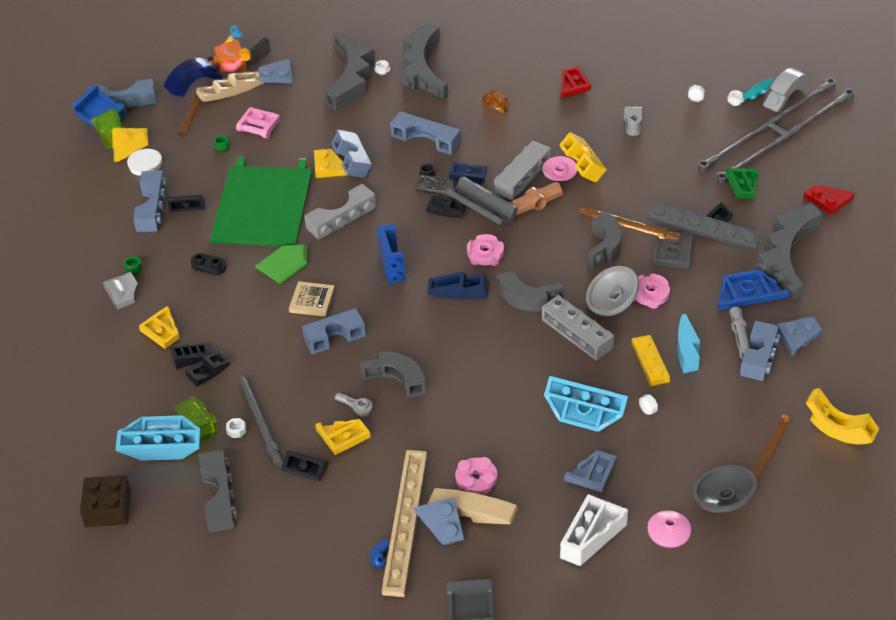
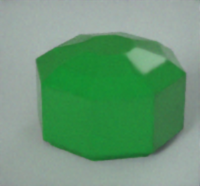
[213,135,230,151]
[123,256,143,274]

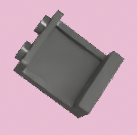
[447,579,494,620]

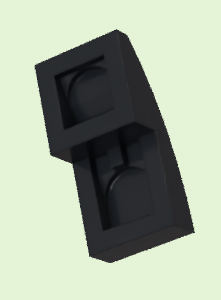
[426,195,466,217]
[186,351,230,386]

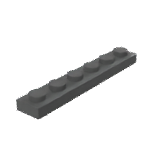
[647,201,760,251]

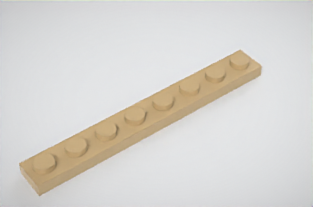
[382,450,427,597]

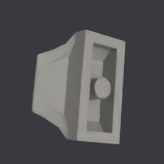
[103,272,138,310]

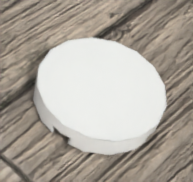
[127,149,163,176]

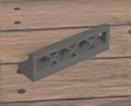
[446,177,518,225]

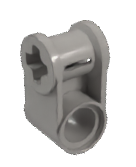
[624,107,642,136]

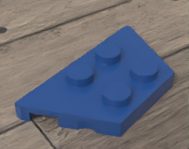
[718,269,790,311]

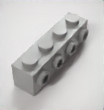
[494,141,551,201]
[542,295,614,361]

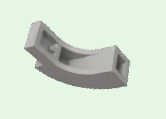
[763,68,812,114]

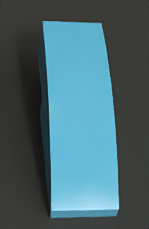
[677,314,700,374]

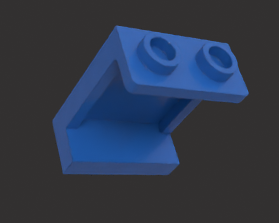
[72,84,128,137]
[376,224,406,284]

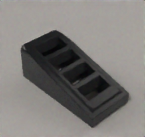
[169,342,213,369]

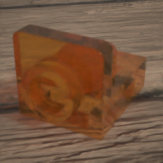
[482,89,509,113]

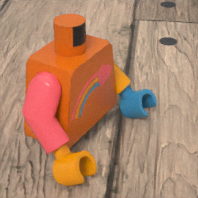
[206,25,250,73]

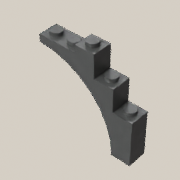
[401,22,448,100]
[324,31,375,111]
[756,203,822,301]

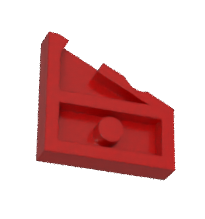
[561,66,591,98]
[803,184,855,215]

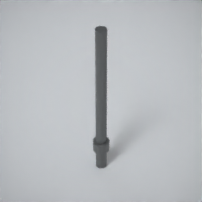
[239,377,283,468]

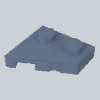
[258,59,293,84]
[777,316,822,356]
[564,450,617,493]
[414,497,465,546]

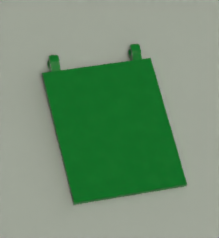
[210,156,312,246]

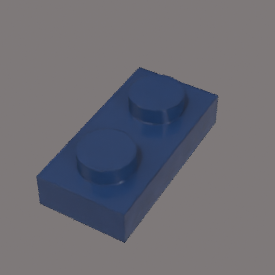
[449,162,487,183]

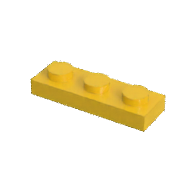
[631,335,670,386]

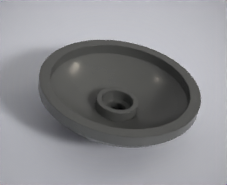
[693,465,758,513]

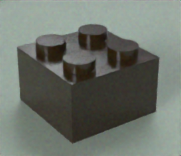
[80,475,131,527]

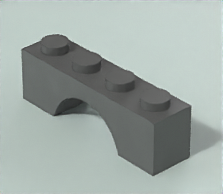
[198,450,237,533]

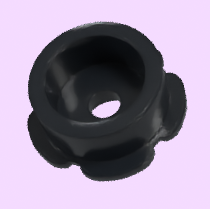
[419,164,436,180]

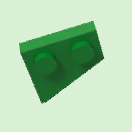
[726,168,759,199]

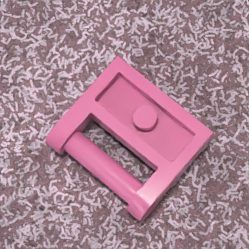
[236,107,280,139]

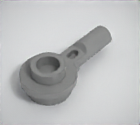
[335,392,373,417]

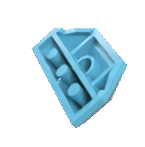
[544,376,628,432]
[116,415,201,461]

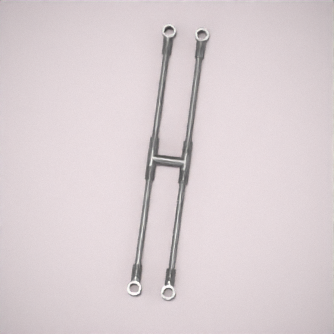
[698,78,854,184]

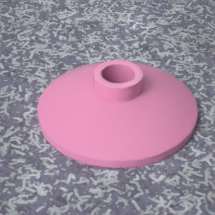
[542,156,578,181]
[648,510,691,548]

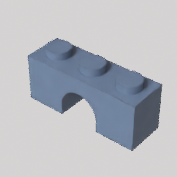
[331,130,372,178]
[302,308,366,355]
[740,321,781,381]

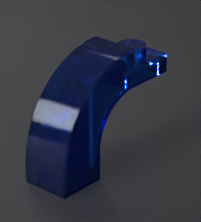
[163,58,223,97]

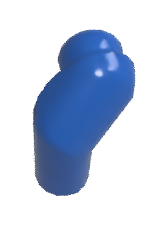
[370,539,390,568]

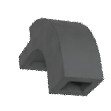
[587,211,622,269]
[497,271,563,312]
[360,352,426,398]

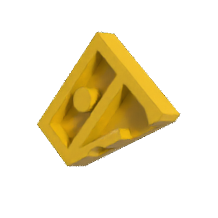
[112,128,148,162]
[314,149,346,178]
[139,306,180,349]
[315,419,371,455]

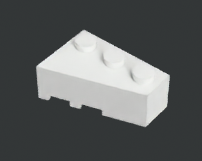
[560,494,628,566]

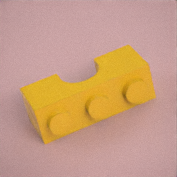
[559,132,607,182]

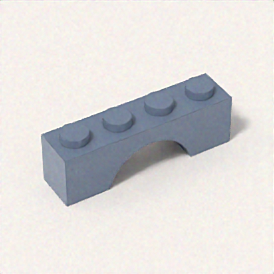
[87,79,156,108]
[390,112,461,155]
[133,170,167,232]

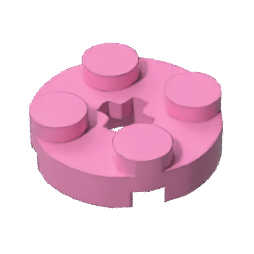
[467,234,504,266]
[634,274,670,309]
[455,457,498,495]

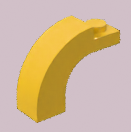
[806,388,880,444]

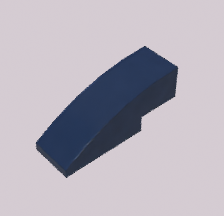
[427,272,489,299]

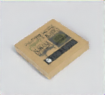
[289,281,335,317]

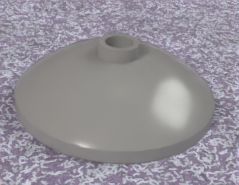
[586,266,639,316]

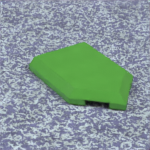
[255,244,308,284]

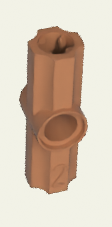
[510,182,563,216]

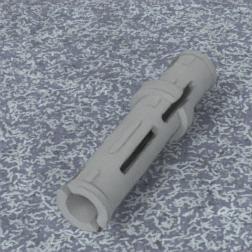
[729,307,750,359]

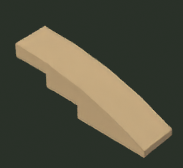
[196,71,265,102]
[427,488,518,524]

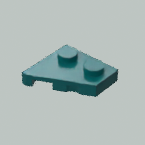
[743,77,774,101]

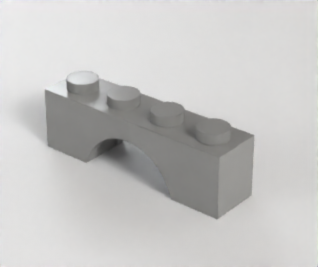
[304,184,376,240]

